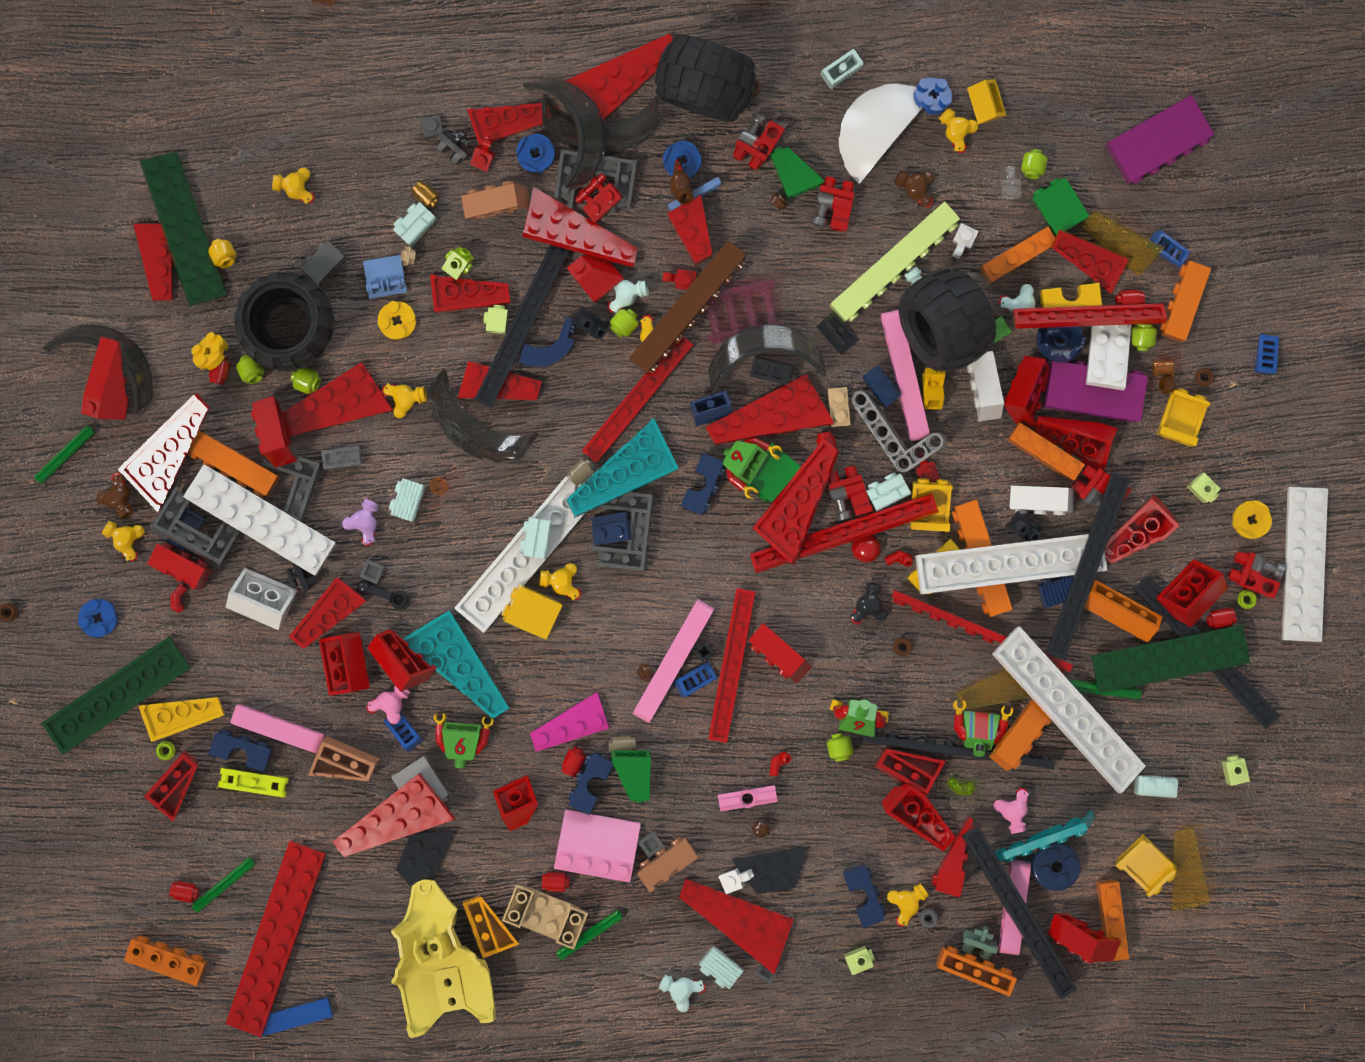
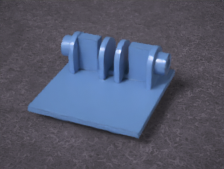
[363,255,407,299]

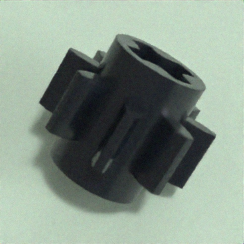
[692,640,716,664]

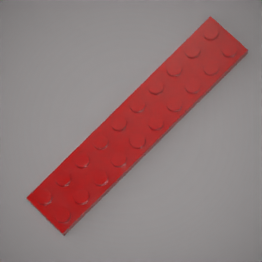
[225,841,327,1037]

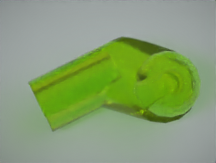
[946,777,976,796]

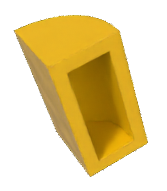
[967,79,1007,124]

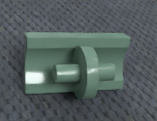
[963,926,998,960]

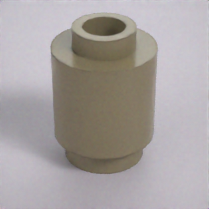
[566,459,595,487]
[608,736,636,753]

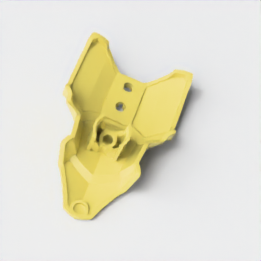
[391,879,496,1038]

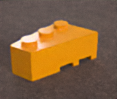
[462,895,519,958]

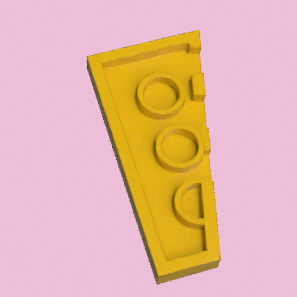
[139,697,225,742]

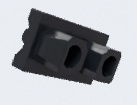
[436,130,473,165]
[571,306,609,340]
[1005,511,1042,541]
[284,562,318,592]

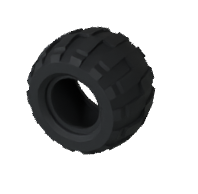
[655,34,756,122]
[898,269,996,372]
[234,272,335,371]

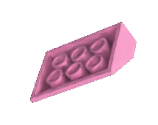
[554,809,641,882]

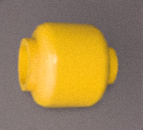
[208,239,237,268]

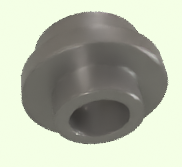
[919,908,938,928]

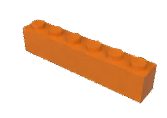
[187,430,280,498]
[951,500,1013,617]

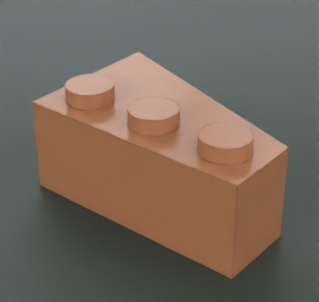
[308,736,380,781]

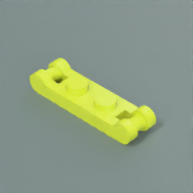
[218,767,289,797]

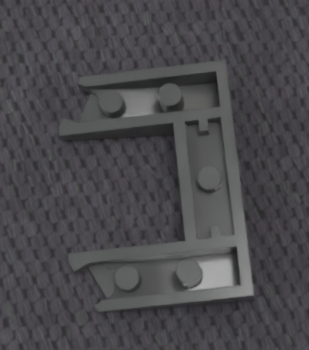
[554,150,638,214]
[261,456,323,523]
[150,487,240,569]
[591,492,655,571]

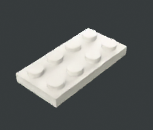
[1086,325,1131,391]

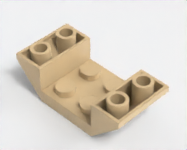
[502,884,588,950]

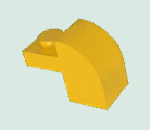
[922,368,945,409]

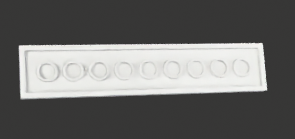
[455,472,590,633]
[915,534,1107,594]
[992,627,1145,793]

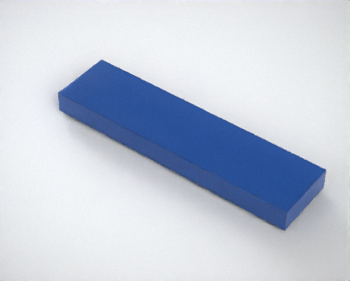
[258,997,333,1038]

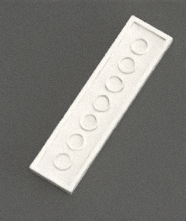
[183,465,336,576]
[1282,487,1328,642]

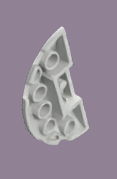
[839,84,931,184]

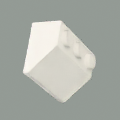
[225,568,297,630]

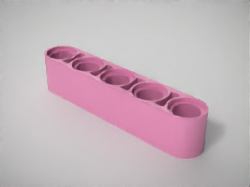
[230,704,325,753]
[998,859,1031,955]

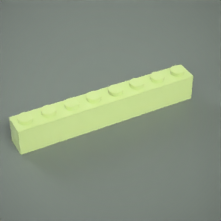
[830,202,960,323]

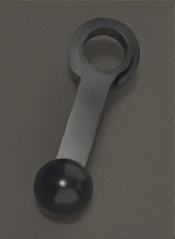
[357,580,411,610]

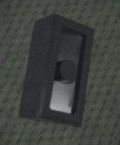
[817,311,859,355]

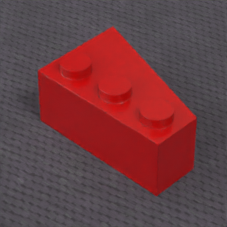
[667,195,712,267]
[1004,355,1051,427]
[251,396,297,468]
[147,542,212,590]
[748,623,812,684]
[367,629,437,692]
[874,749,945,795]
[144,750,199,822]
[1047,913,1121,964]

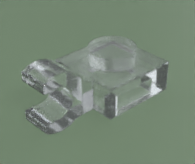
[1001,166,1021,200]

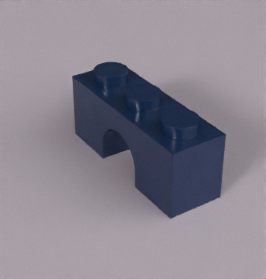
[680,453,726,516]
[208,729,274,772]
[567,752,613,815]
[842,863,886,928]

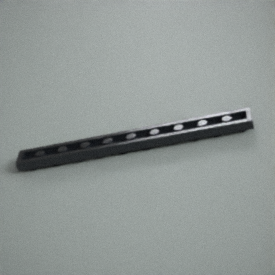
[474,245,569,409]
[1046,472,1131,660]
[1133,575,1280,729]
[862,731,1055,769]
[961,825,1077,1000]

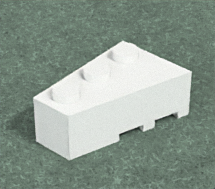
[967,351,1004,422]
[1010,486,1075,515]

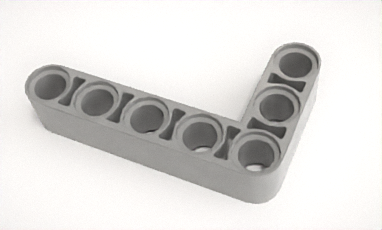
[852,391,947,472]

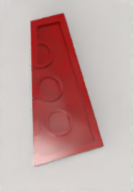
[467,103,552,146]
[133,224,173,301]
[1051,229,1129,293]
[430,274,511,313]
[458,361,542,400]
[289,577,367,649]

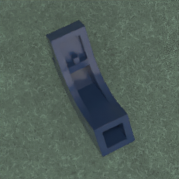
[519,317,576,368]

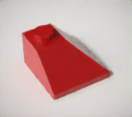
[567,255,624,303]
[493,775,538,832]

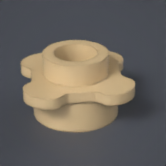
[401,247,415,266]

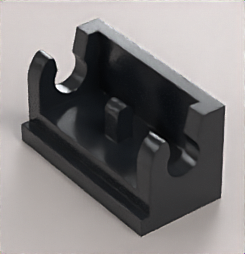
[750,356,792,385]

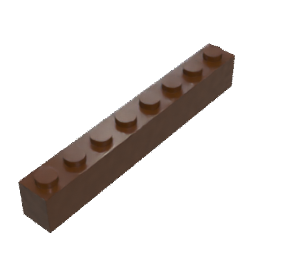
[629,240,746,375]

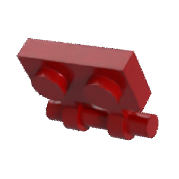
[575,173,624,223]

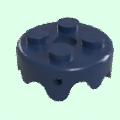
[1036,326,1086,362]
[1031,842,1081,891]

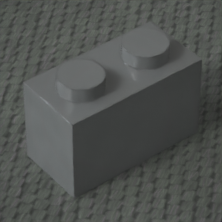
[301,241,347,286]

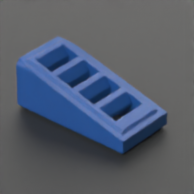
[1146,230,1191,268]
[1254,334,1279,375]
[673,662,717,698]
[384,712,423,752]

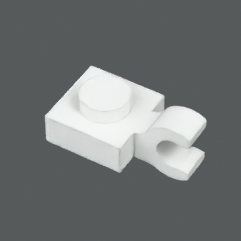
[952,223,979,259]
[718,868,754,894]

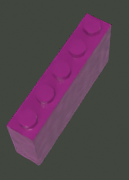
[1105,95,1215,185]
[1043,361,1148,423]

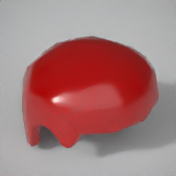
[851,535,882,563]

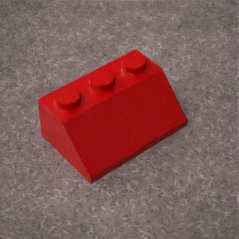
[1157,559,1228,627]
[318,632,370,696]

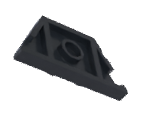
[396,831,454,888]
[733,846,806,895]

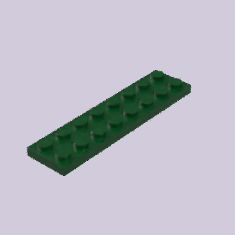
[139,151,227,307]
[1090,625,1251,694]
[41,636,191,755]

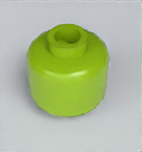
[1021,149,1048,179]
[610,309,638,338]
[1131,324,1157,351]
[236,355,265,384]
[291,367,321,394]
[827,732,854,762]

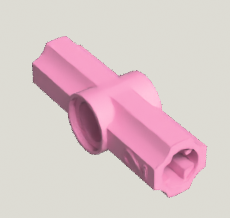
[718,785,777,811]

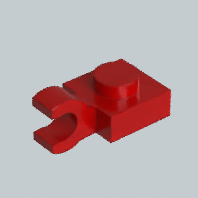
[470,136,495,172]
[662,269,696,290]
[915,451,941,482]

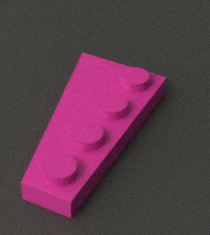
[530,692,609,752]

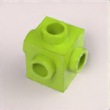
[441,247,475,280]

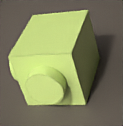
[483,305,509,334]
[1187,473,1220,503]
[1222,755,1250,786]
[844,946,875,975]

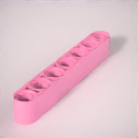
[881,309,930,442]
[632,599,715,723]

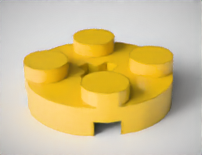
[378,301,417,340]
[191,332,228,371]
[1232,501,1272,539]

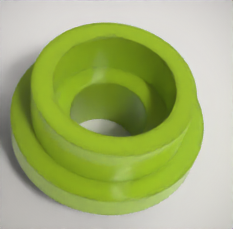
[1237,590,1257,609]
[156,741,176,760]

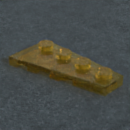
[1081,210,1165,276]
[955,669,1030,711]
[1172,827,1210,911]

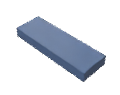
[668,177,721,211]

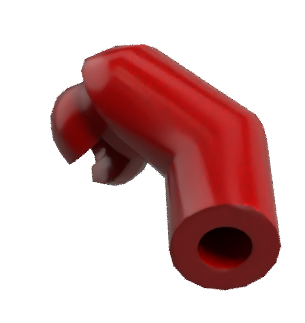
[884,550,913,567]
[170,583,188,613]
[769,752,792,777]

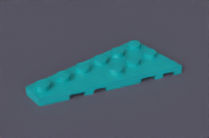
[566,418,679,518]
[403,610,509,718]
[980,810,1095,869]

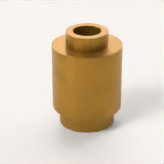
[411,181,440,209]

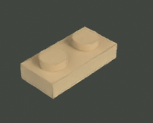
[827,387,850,427]

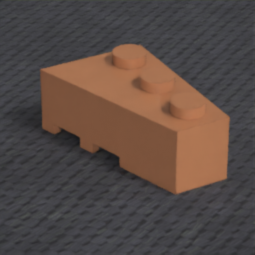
[461,181,530,220]
[637,836,698,893]

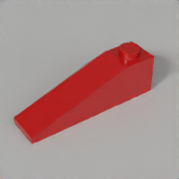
[81,336,129,420]
[1035,416,1118,471]
[1105,494,1180,564]
[882,783,956,852]
[931,816,973,897]

